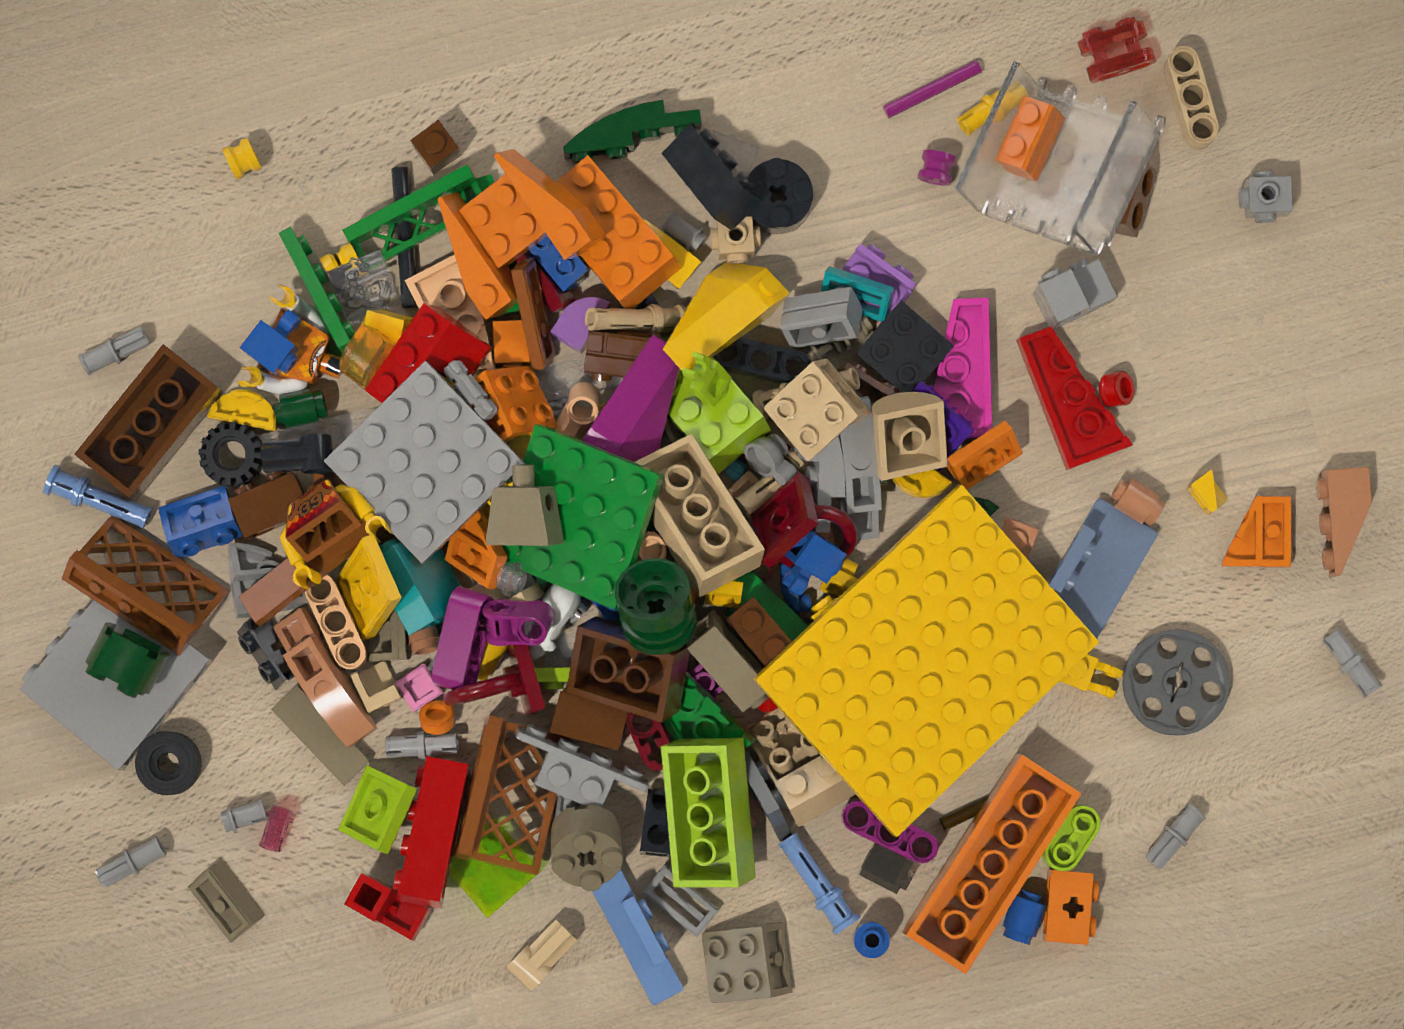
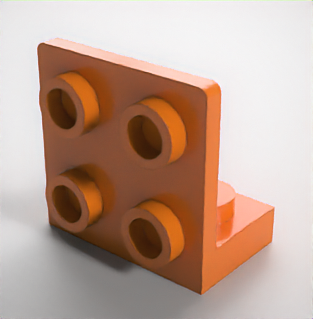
[457,366,558,444]

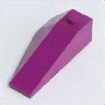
[582,334,680,462]

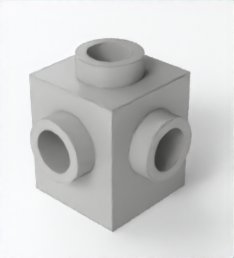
[1238,171,1293,223]

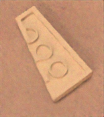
[405,255,495,378]

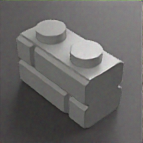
[780,287,862,349]

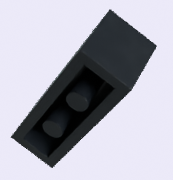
[661,124,761,231]

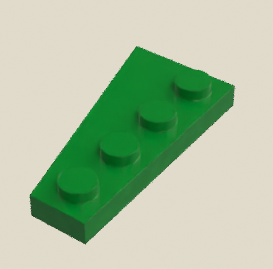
[279,226,365,371]

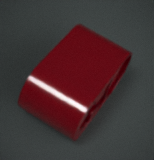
[626,713,670,771]

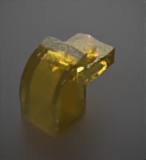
[339,324,396,390]

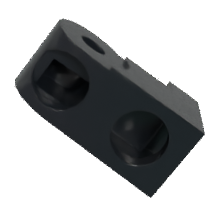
[640,788,671,858]

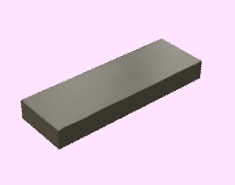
[271,685,370,786]

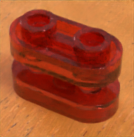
[1077,17,1157,83]

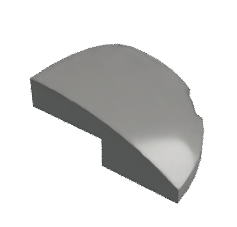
[228,543,309,619]

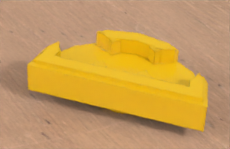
[207,390,277,432]
[892,469,952,498]

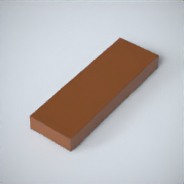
[511,258,556,370]

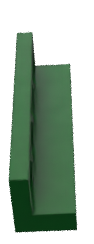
[342,164,483,272]

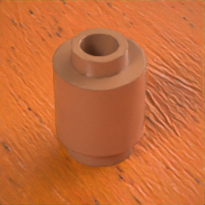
[1111,477,1166,526]

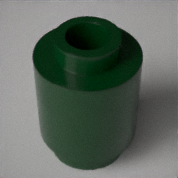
[274,388,328,429]

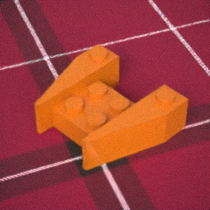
[437,149,607,320]

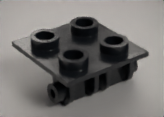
[856,300,954,393]

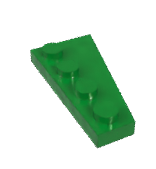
[663,672,757,749]

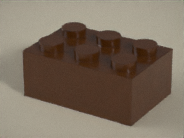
[566,616,690,722]

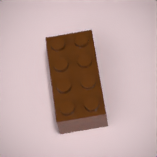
[74,344,224,502]

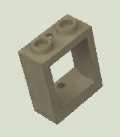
[687,609,768,712]

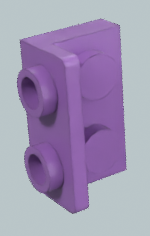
[842,244,917,314]

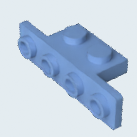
[592,869,683,1005]

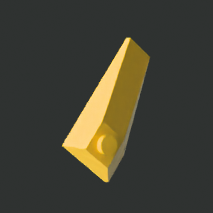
[663,262,790,371]

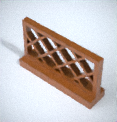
[61,516,229,656]
[452,715,570,876]

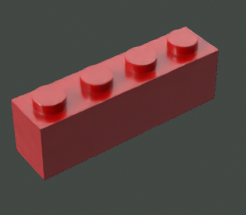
[393,756,470,909]

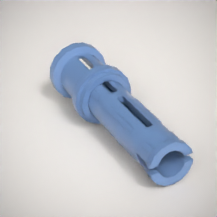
[43,465,152,528]
[779,832,861,935]

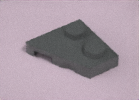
[745,753,792,842]

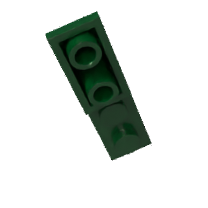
[563,100,702,164]

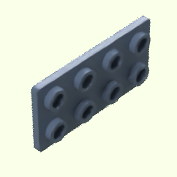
[1048,499,1158,639]

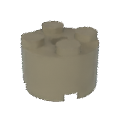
[551,805,623,891]

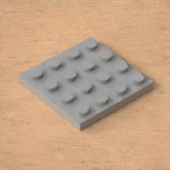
[324,361,526,564]

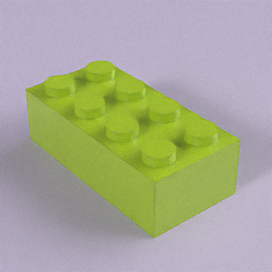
[661,738,756,887]

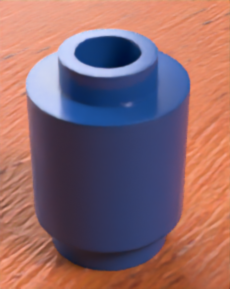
[1002,889,1047,945]
[853,921,890,958]

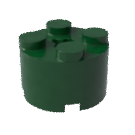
[85,622,170,698]

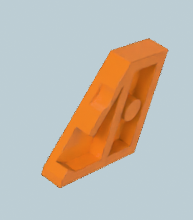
[1221,496,1291,568]
[445,509,507,589]

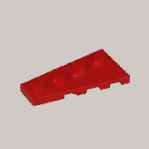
[1016,326,1133,471]

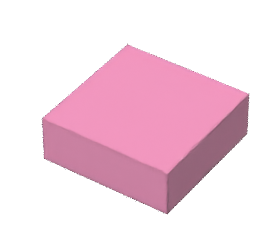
[395,664,444,712]

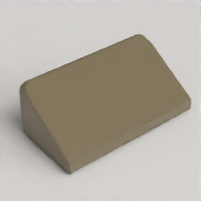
[188,861,264,943]

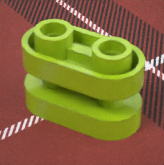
[1041,805,1100,871]

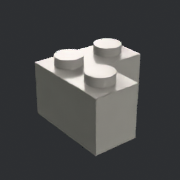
[1033,258,1118,330]

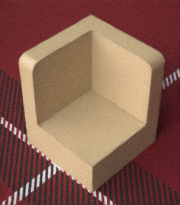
[350,661,403,714]

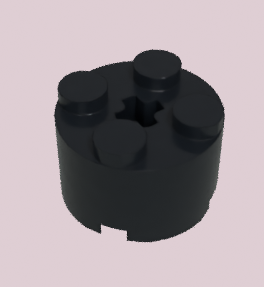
[746,158,813,234]

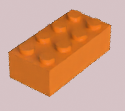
[556,155,682,309]

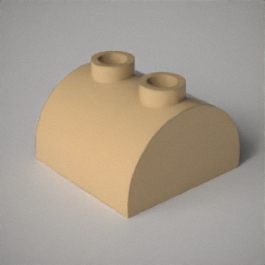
[872,392,947,481]

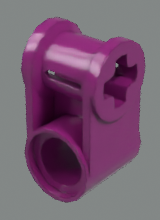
[482,599,555,646]

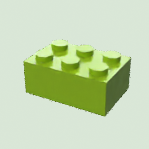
[667,357,771,475]

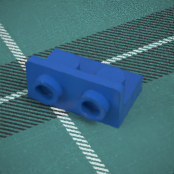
[529,236,589,292]
[158,485,242,558]

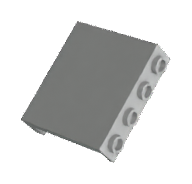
[20,599,213,771]

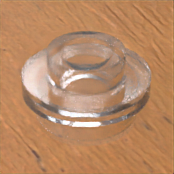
[496,562,527,597]

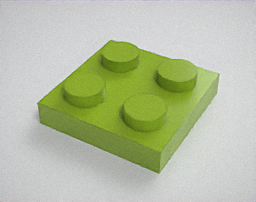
[338,765,417,854]

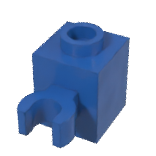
[239,309,302,377]
[781,530,847,596]

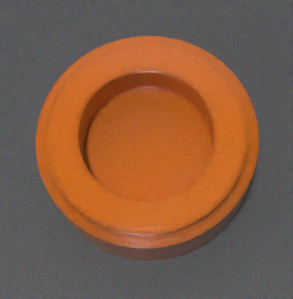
[419,700,455,735]

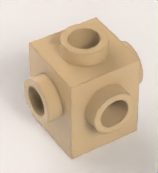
[710,217,761,264]

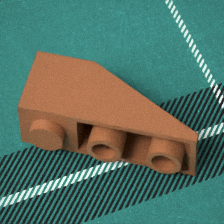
[1316,467,1372,578]

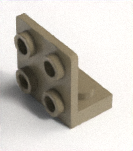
[702,922,793,1003]

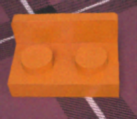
[947,420,1023,490]

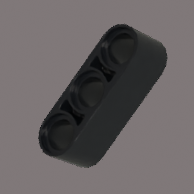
[713,338,811,383]

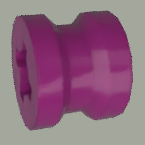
[917,149,957,186]

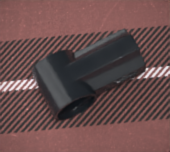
[261,434,333,474]

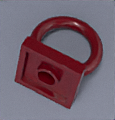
[751,472,857,569]
[443,645,545,716]

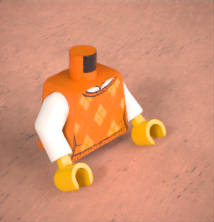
[238,284,346,395]

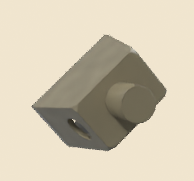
[486,465,563,546]

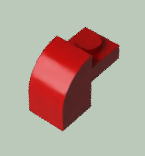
[344,873,432,941]

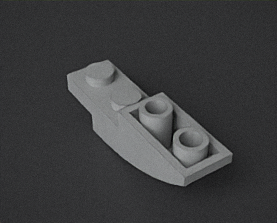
[838,396,882,540]
[793,436,845,532]

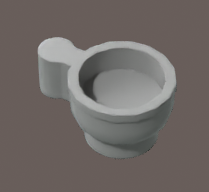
[744,433,797,485]

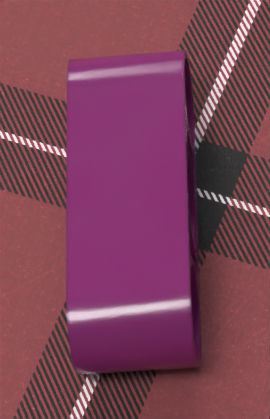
[432,586,494,690]
[841,801,939,863]

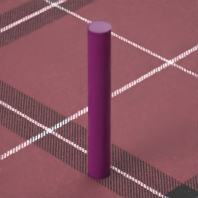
[883,60,982,119]

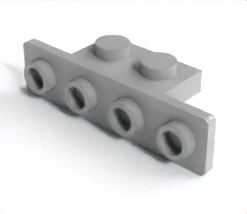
[515,725,649,807]

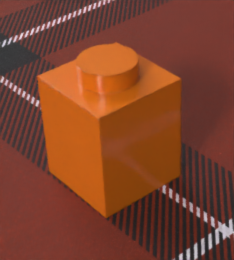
[493,320,531,368]

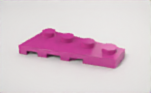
[934,298,993,440]

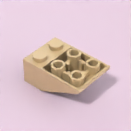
[744,708,856,827]

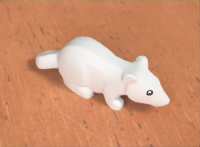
[528,584,581,661]

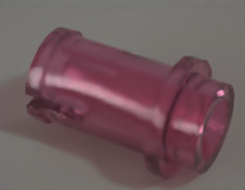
[258,805,294,852]

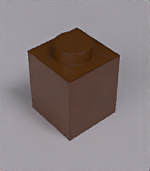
[410,120,462,175]

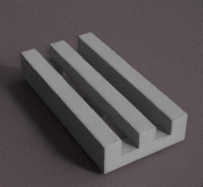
[643,865,719,937]

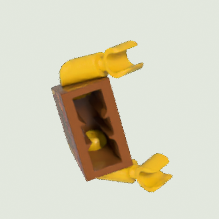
[280,479,392,590]

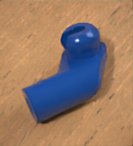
[780,564,812,615]

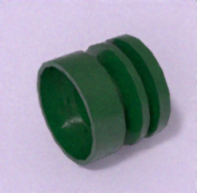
[615,558,697,655]

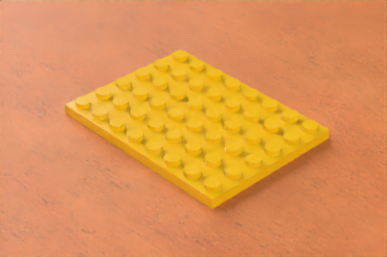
[753,485,1099,837]

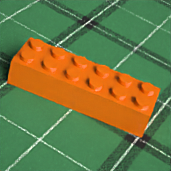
[902,754,1082,974]

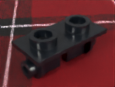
[237,619,295,690]

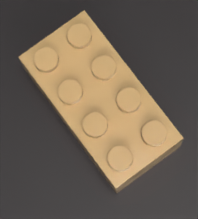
[635,434,765,597]

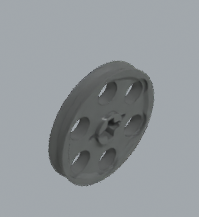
[1122,629,1230,736]

